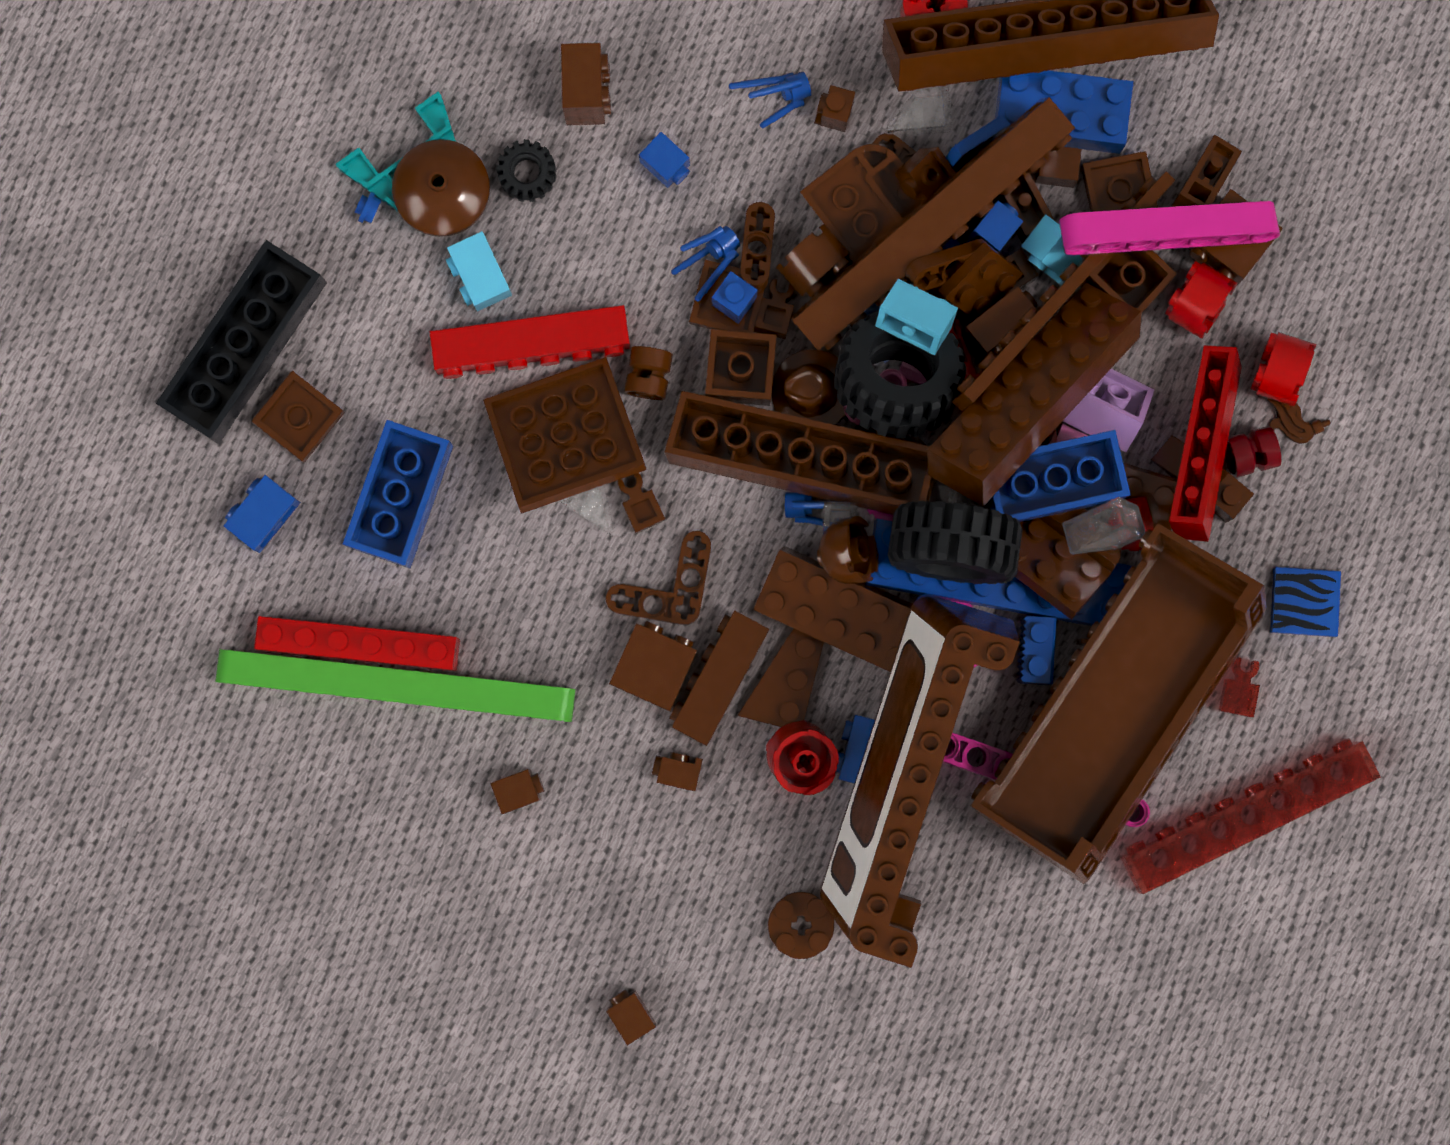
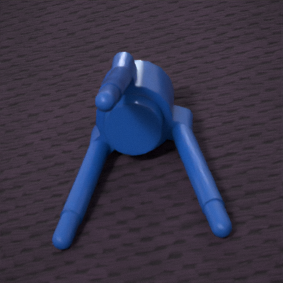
[729,71,811,128]
[671,226,740,302]
[785,492,850,527]

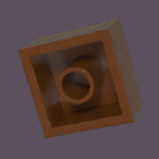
[561,43,611,125]
[1080,250,1177,314]
[705,329,777,406]

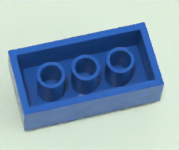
[995,70,1134,154]
[343,420,454,569]
[988,430,1131,522]

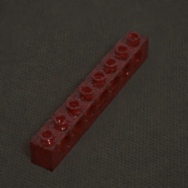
[1120,738,1381,894]

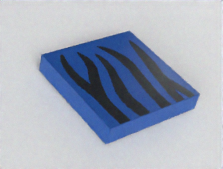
[946,116,1010,179]
[1270,567,1341,637]

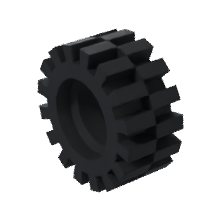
[497,139,556,202]

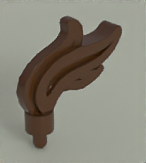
[1267,398,1331,444]

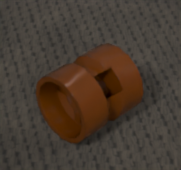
[624,346,673,401]

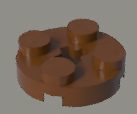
[768,892,834,959]

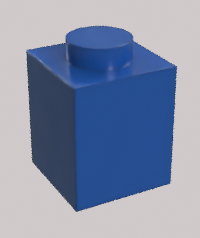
[639,132,690,188]
[712,271,758,324]

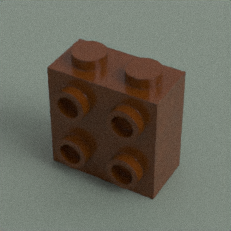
[1187,189,1283,285]
[962,286,1038,363]
[609,621,697,712]

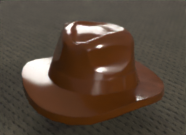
[771,349,846,425]

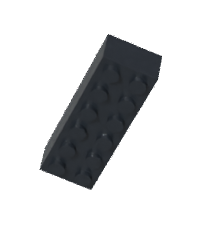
[156,240,327,444]

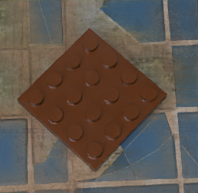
[483,357,647,514]

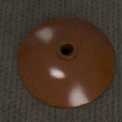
[392,139,490,237]

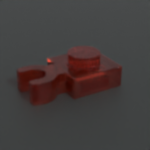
[1219,657,1260,718]

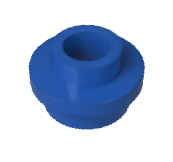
[355,192,381,223]

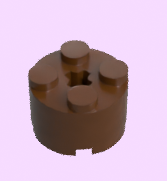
[776,224,851,297]

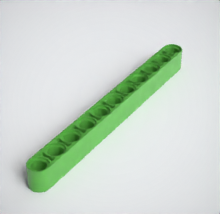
[215,649,576,722]

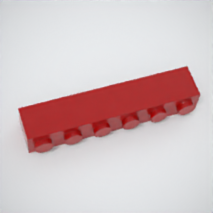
[429,305,631,379]
[1169,345,1242,542]
[254,616,460,671]

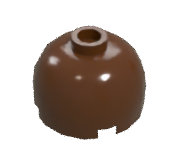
[817,516,879,584]

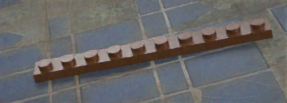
[953,171,1175,411]

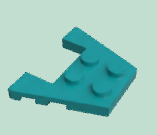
[336,92,456,212]

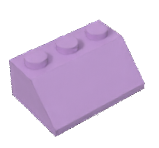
[1063,369,1154,452]

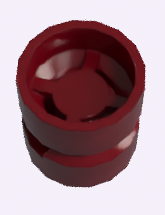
[1225,426,1282,478]

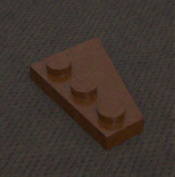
[1106,463,1177,530]
[738,628,824,727]

